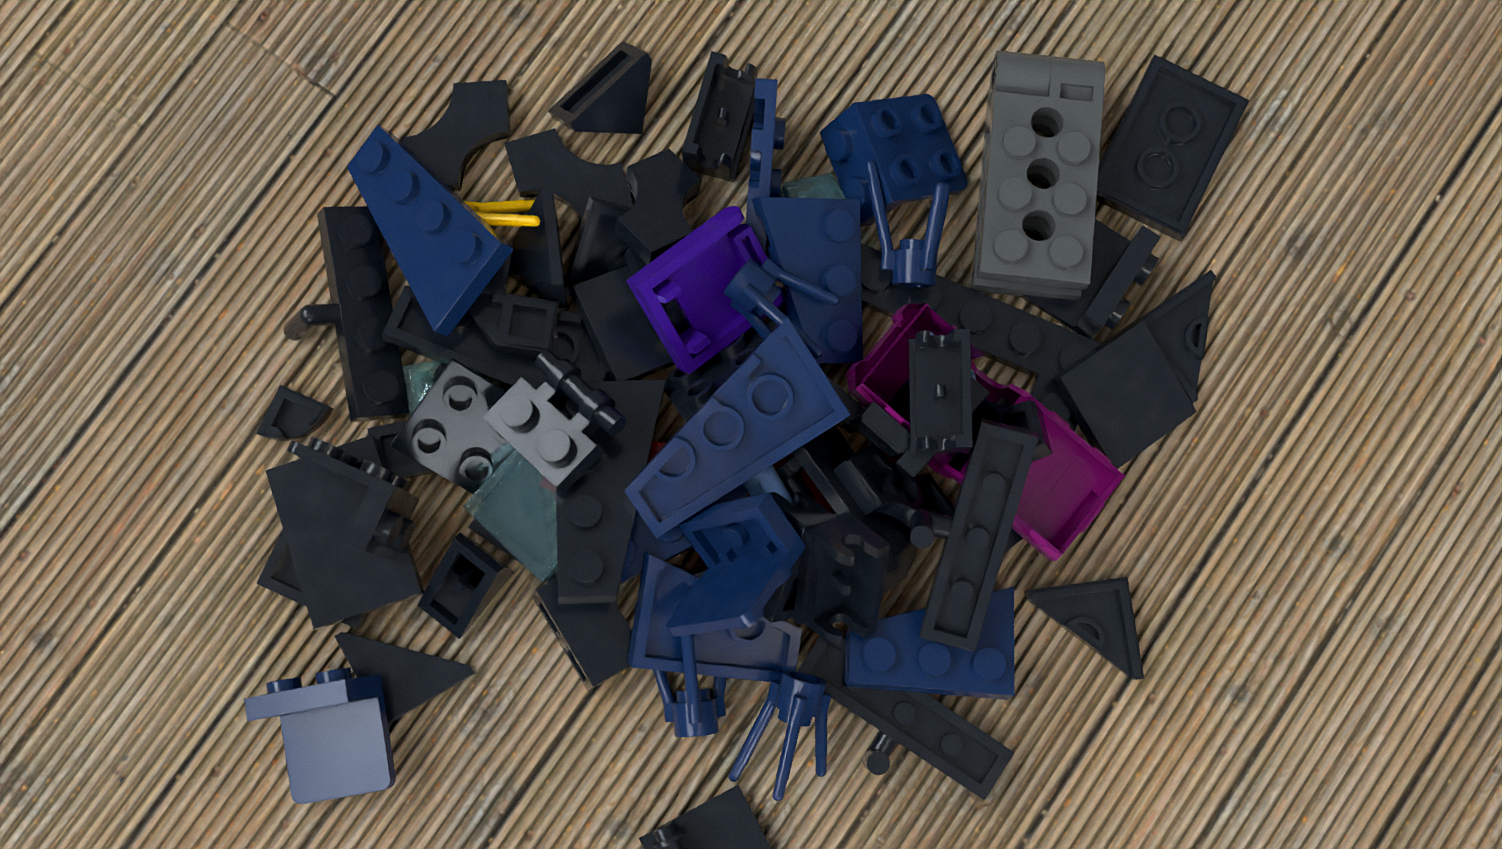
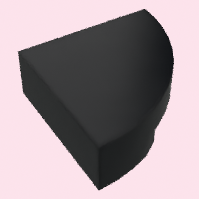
[256,385,334,441]

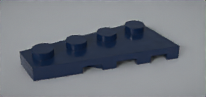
[347,125,514,337]
[624,315,851,538]

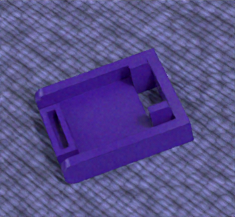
[626,206,786,374]

